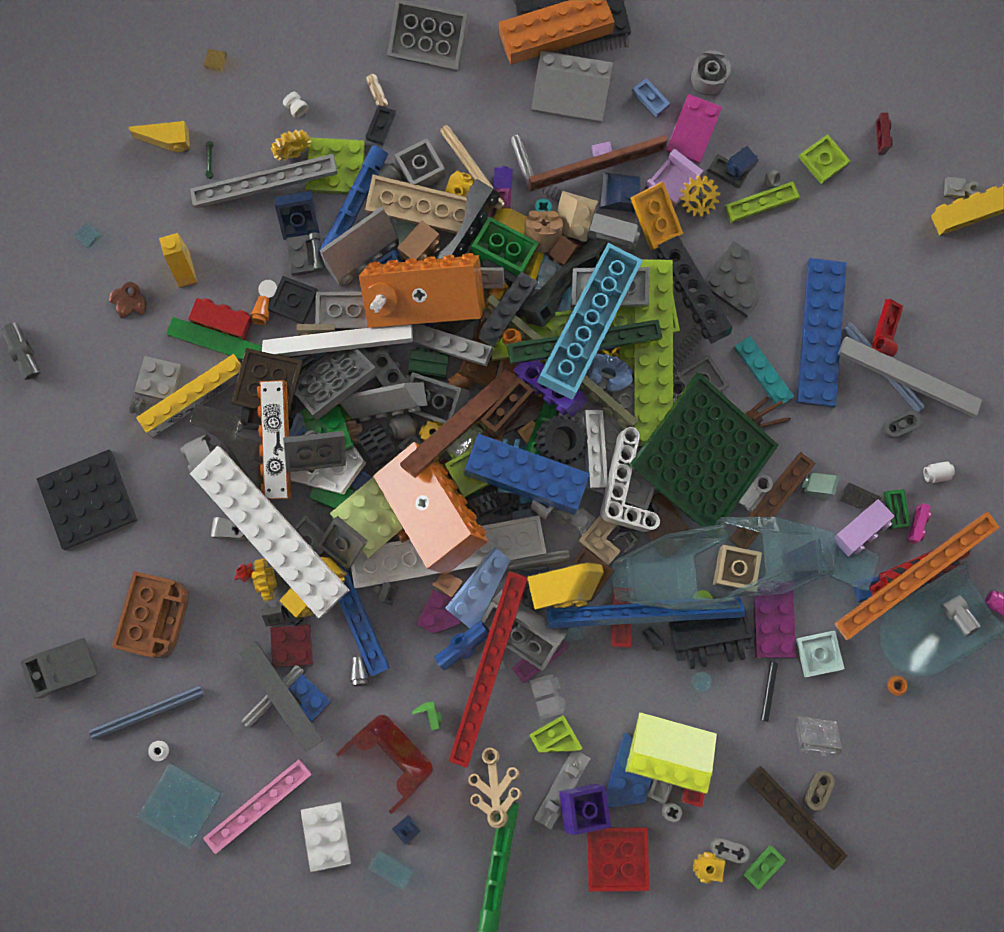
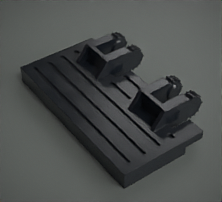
[668,608,755,669]

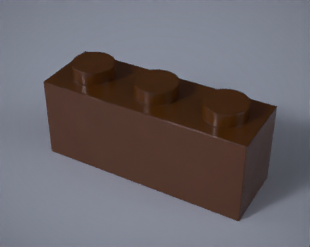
[480,378,534,439]

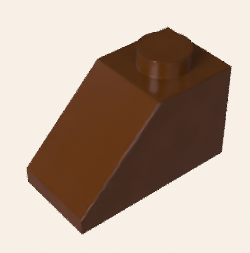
[549,235,584,266]

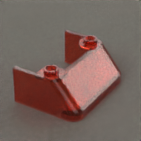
[336,715,433,814]

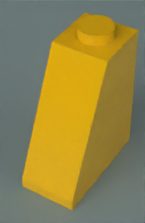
[159,233,198,288]

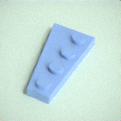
[445,547,510,628]

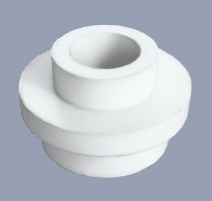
[148,741,169,761]

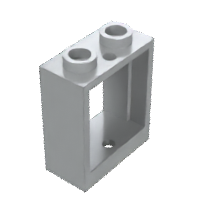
[587,213,640,253]

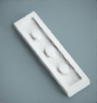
[582,410,608,488]

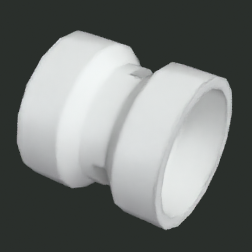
[283,92,308,118]

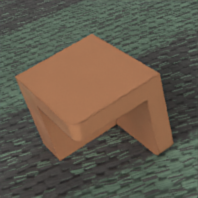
[432,573,463,599]

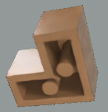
[397,220,441,261]

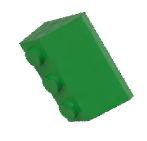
[470,217,539,276]

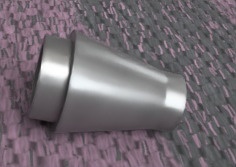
[350,657,369,687]

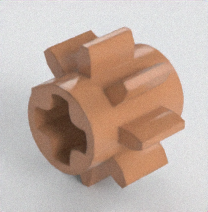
[346,420,363,444]

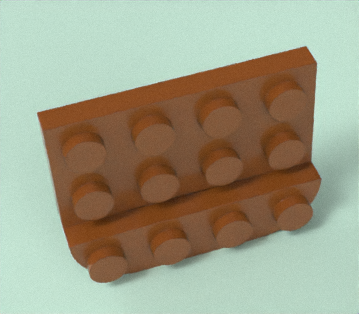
[111,571,189,658]

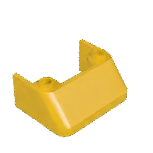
[528,563,604,609]

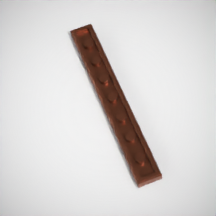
[528,135,668,192]
[400,369,518,478]

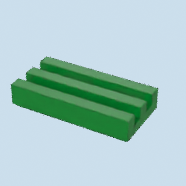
[883,489,911,530]

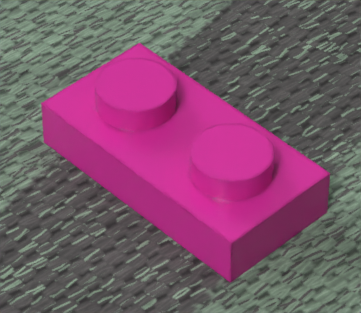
[906,503,931,544]

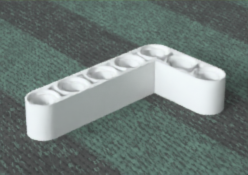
[600,427,660,532]

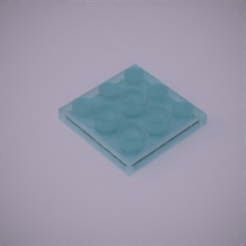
[137,763,222,848]

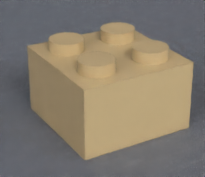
[713,545,762,593]

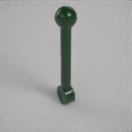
[205,141,213,179]

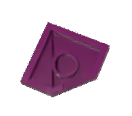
[416,590,461,633]

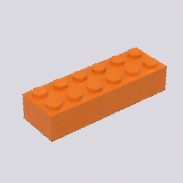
[499,0,615,65]

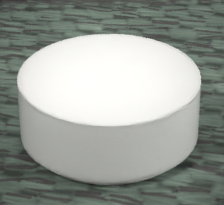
[258,280,277,300]

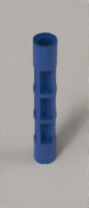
[319,145,389,252]

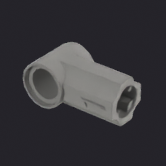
[738,475,773,512]
[942,595,981,637]

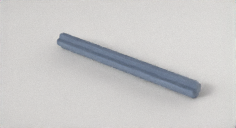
[843,323,925,412]
[89,686,205,740]

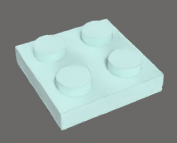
[795,630,844,677]

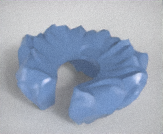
[587,353,633,393]

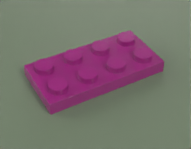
[753,579,796,658]

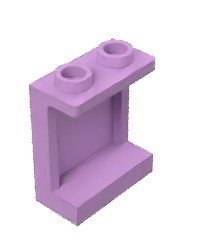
[645,149,703,209]

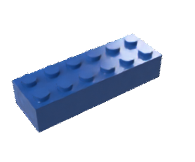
[464,434,590,515]

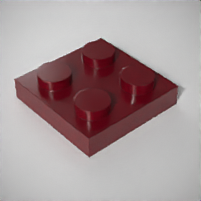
[270,625,313,667]

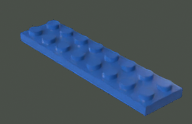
[797,258,847,407]

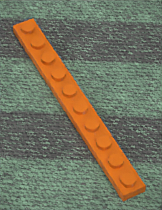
[834,512,1000,640]

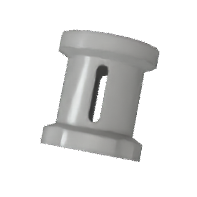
[661,802,682,822]

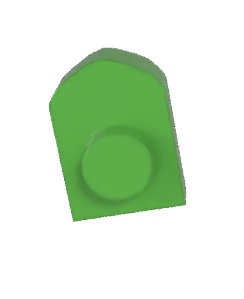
[412,701,443,730]

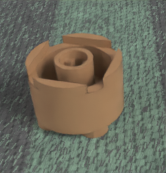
[524,211,563,253]

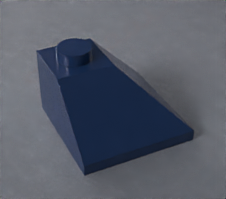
[600,172,640,212]

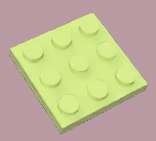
[330,477,403,558]

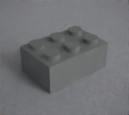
[405,372,471,423]

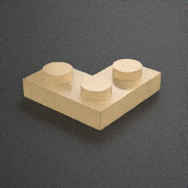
[578,515,620,566]

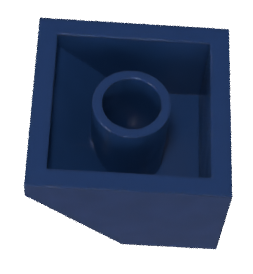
[275,191,320,240]

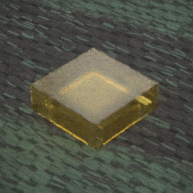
[204,49,227,71]

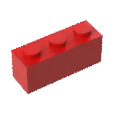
[188,298,253,340]

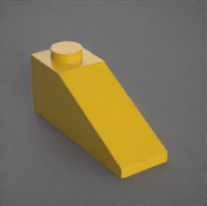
[129,121,190,152]

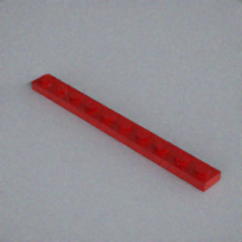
[448,571,528,768]

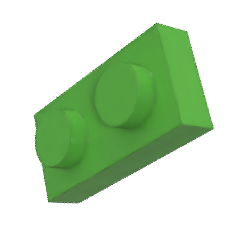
[743,845,786,890]

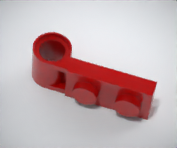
[872,299,904,357]

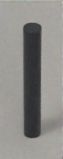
[760,662,778,722]

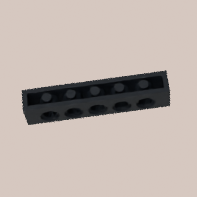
[656,236,732,344]

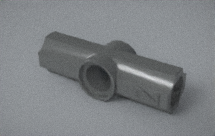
[1,323,41,380]

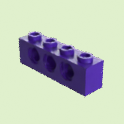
[513,360,588,417]

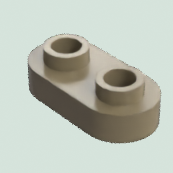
[805,771,835,811]

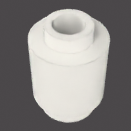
[923,461,955,483]

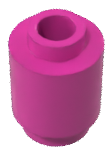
[984,590,1004,616]

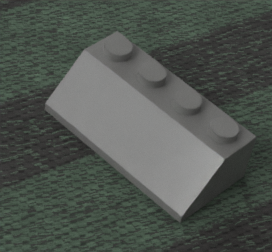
[340,382,427,422]
[481,590,567,671]

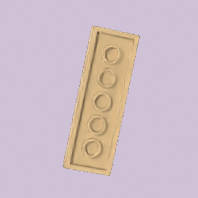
[365,175,467,234]

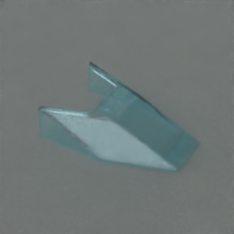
[716,517,838,599]
[611,524,740,610]

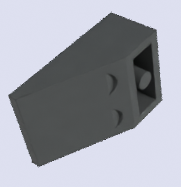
[20,638,98,699]

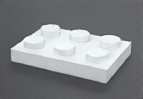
[301,802,351,872]

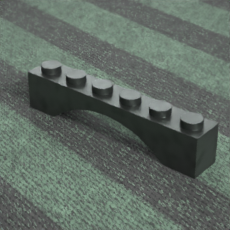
[520,239,608,327]

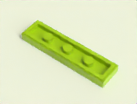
[724,181,800,224]

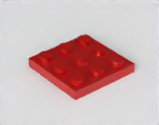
[587,827,650,892]

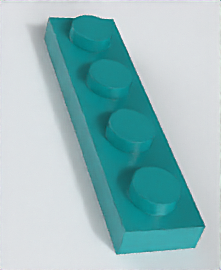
[734,336,794,408]

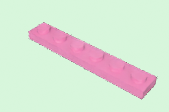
[203,759,312,854]

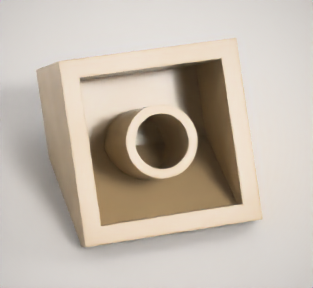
[557,191,598,241]

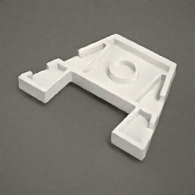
[291,446,366,495]

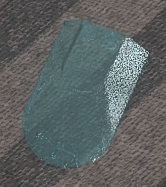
[879,562,1004,676]

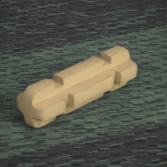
[366,74,388,107]

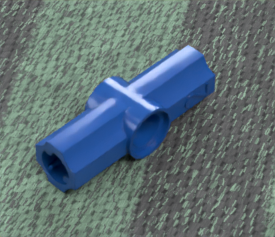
[434,621,490,671]

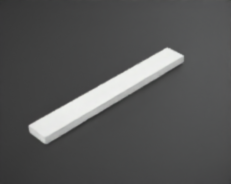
[262,324,413,357]

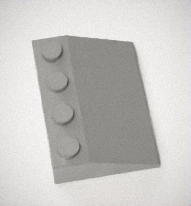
[387,0,470,70]
[531,51,613,123]
[319,206,399,286]

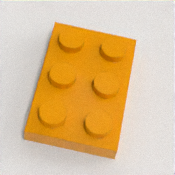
[630,182,683,250]

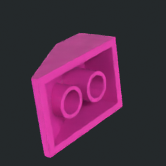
[666,94,722,164]

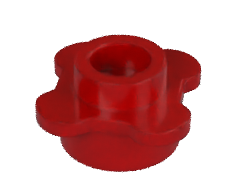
[234,563,254,582]

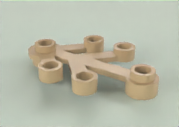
[468,748,522,828]

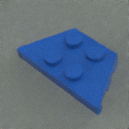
[606,733,652,808]

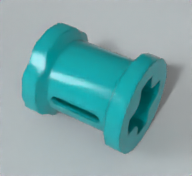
[535,199,552,212]

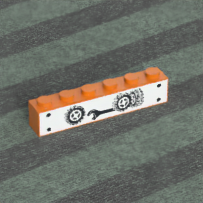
[257,380,292,499]

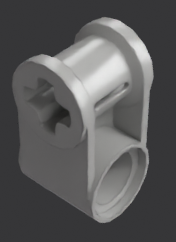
[210,517,247,540]

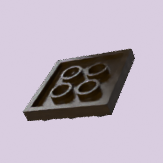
[231,348,303,417]

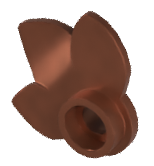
[109,282,146,318]

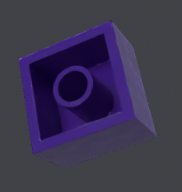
[559,784,611,835]

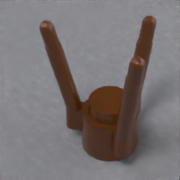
[745,397,791,428]

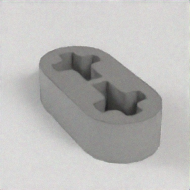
[710,838,749,864]

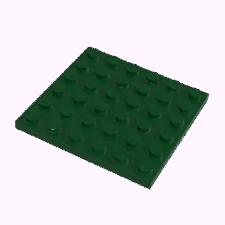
[629,373,779,536]

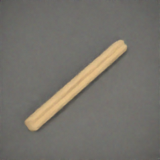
[440,125,504,210]

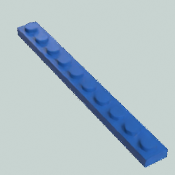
[546,598,745,628]

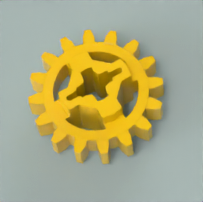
[270,129,311,161]
[679,175,720,217]
[252,558,277,602]

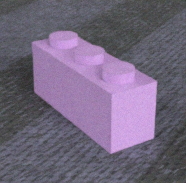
[832,499,894,557]

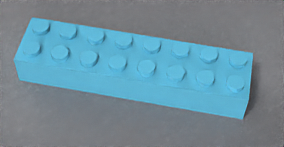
[537,243,643,400]

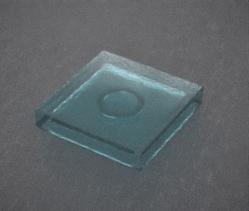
[830,548,880,592]

